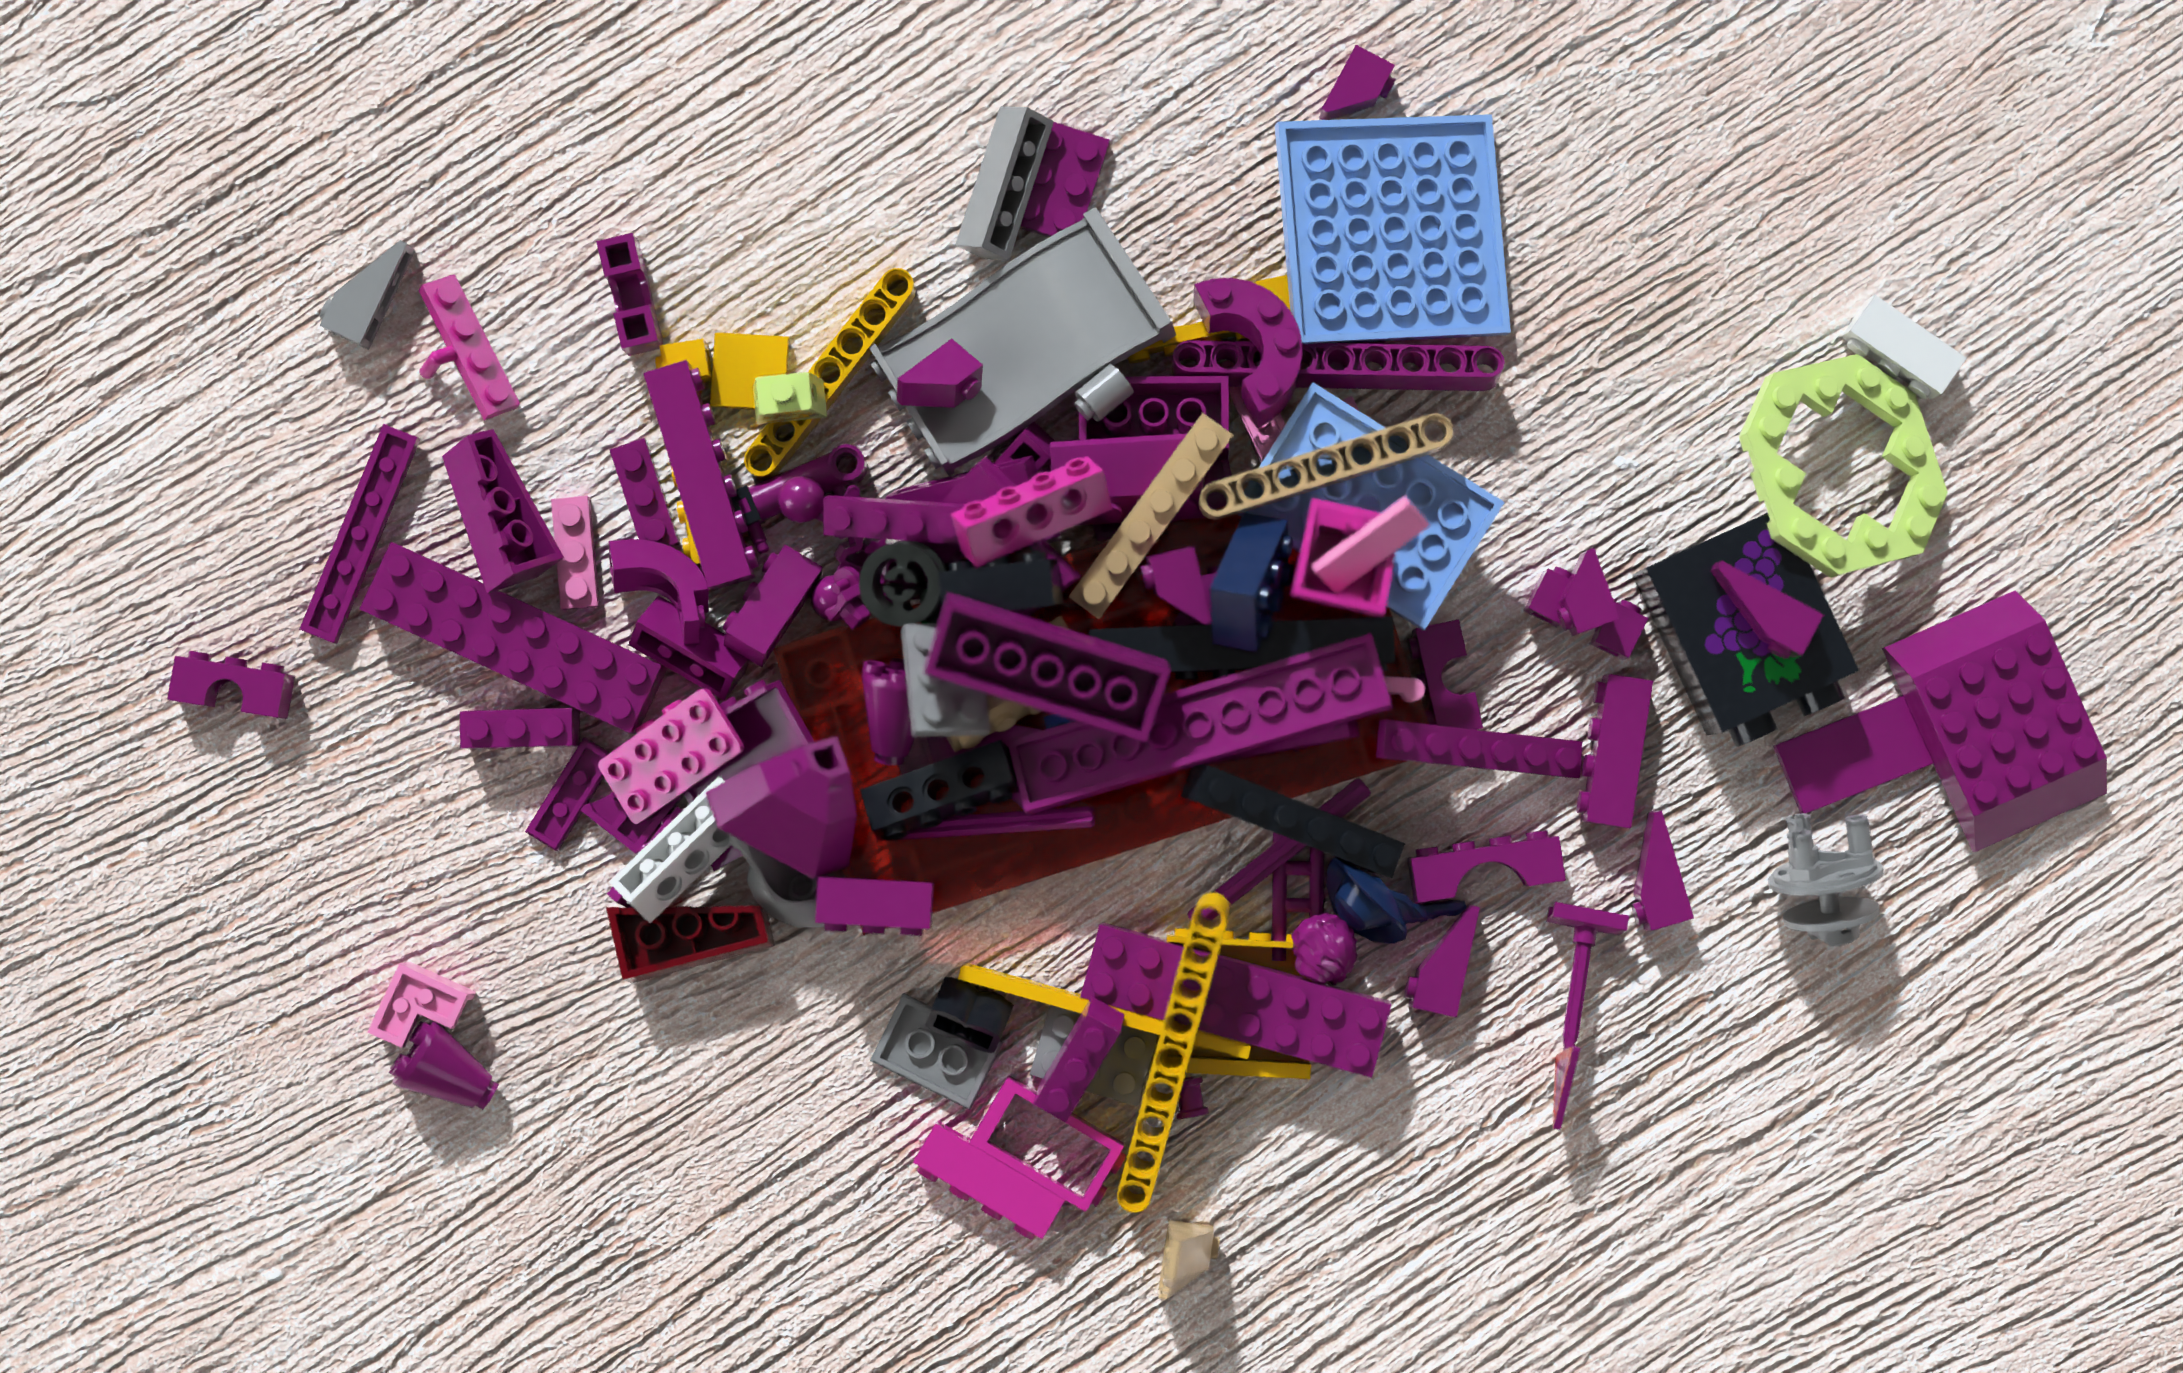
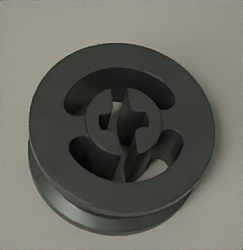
[859,541,947,627]

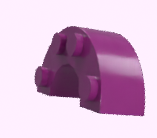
[1193,278,1302,428]

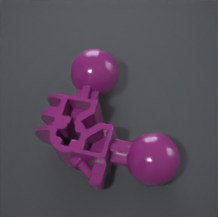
[778,476,891,621]

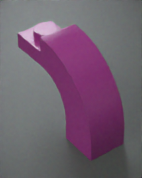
[609,539,709,645]

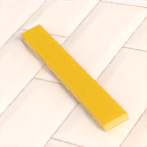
[958,963,1251,1060]

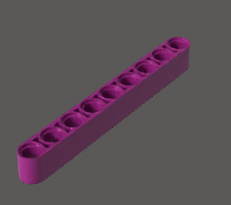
[1172,340,1505,391]

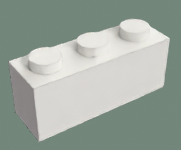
[1841,295,1967,400]

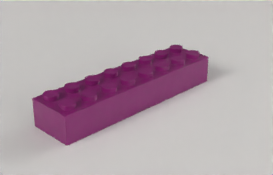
[359,542,668,734]
[1080,922,1392,1078]

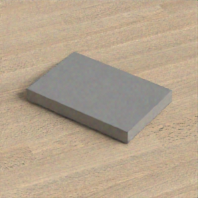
[870,993,1003,1110]

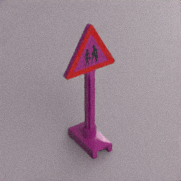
[1546,902,1629,1130]

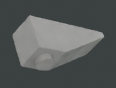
[320,240,415,350]

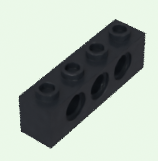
[861,739,1019,841]

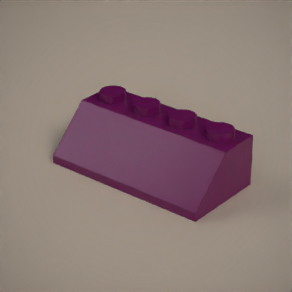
[1050,433,1206,526]

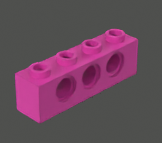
[951,456,1113,567]

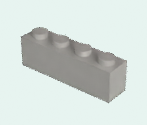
[955,106,1054,261]

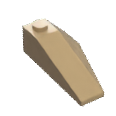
[1158,1220,1220,1301]

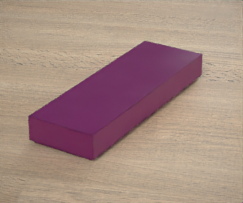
[525,737,610,851]

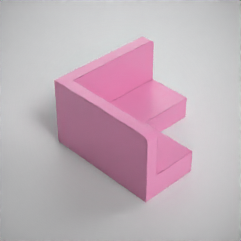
[367,962,476,1048]

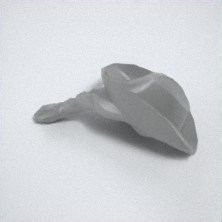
[729,835,848,928]

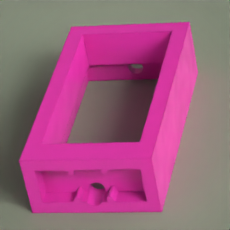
[969,1075,1126,1212]

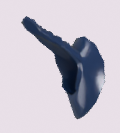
[1326,857,1466,944]

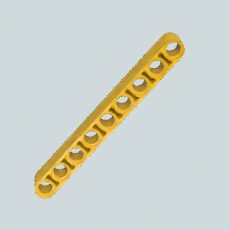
[1117,893,1230,1213]

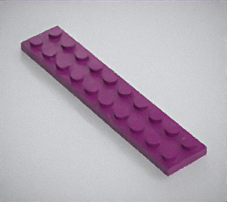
[1007,633,1393,815]

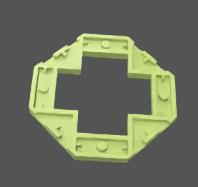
[1739,354,1948,578]

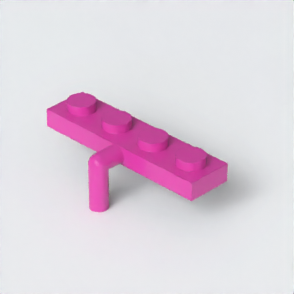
[418,274,520,420]

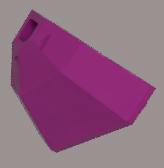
[705,736,856,879]

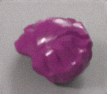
[1291,913,1358,985]

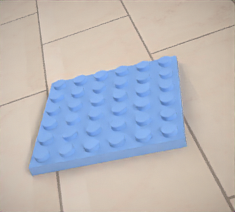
[1275,114,1511,344]

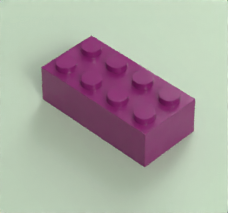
[1079,376,1229,460]

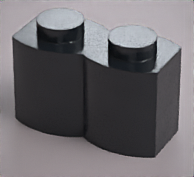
[925,977,1014,1053]

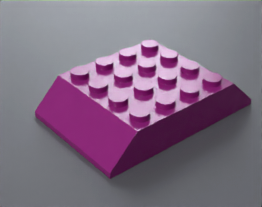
[1882,590,2107,852]

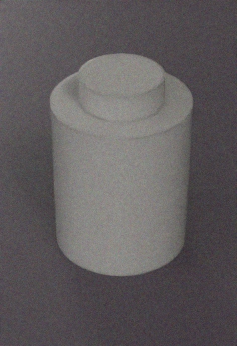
[1074,364,1134,422]

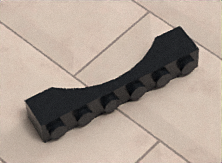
[1180,764,1405,878]

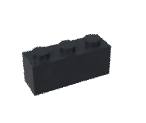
[938,552,1063,611]

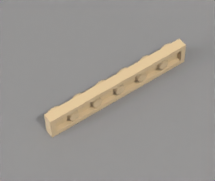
[1069,413,1234,619]

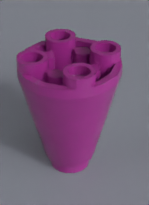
[862,658,916,765]
[388,1020,499,1110]

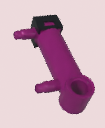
[731,444,868,554]

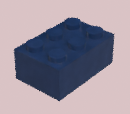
[1210,512,1294,652]

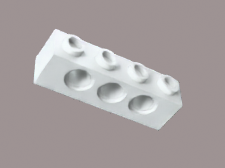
[609,776,731,923]

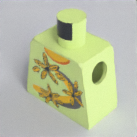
[753,372,827,424]

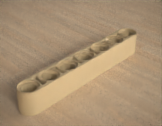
[1199,414,1453,520]

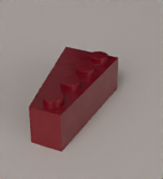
[606,906,775,983]

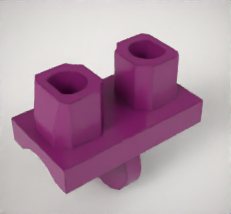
[824,566,893,630]

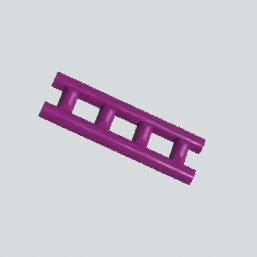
[1272,832,1324,961]

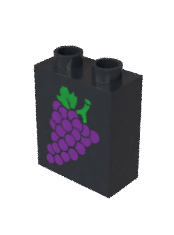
[1632,513,1859,747]

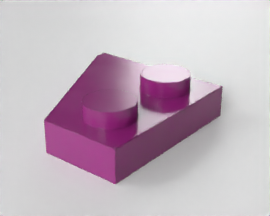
[580,792,684,854]

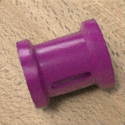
[1175,1076,1209,1119]

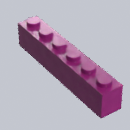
[643,360,759,591]

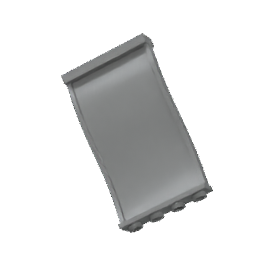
[869,207,1176,477]

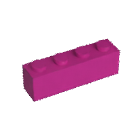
[913,1120,1065,1240]

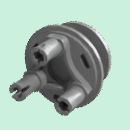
[1768,813,1884,946]

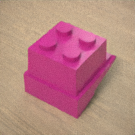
[1290,498,1396,617]

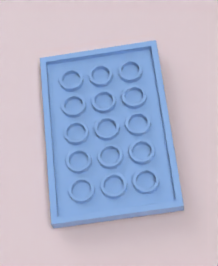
[1238,382,1505,631]

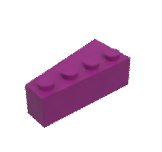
[442,429,564,594]

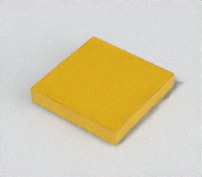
[710,332,790,410]

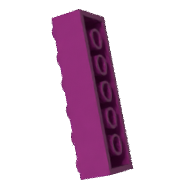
[924,592,1171,742]

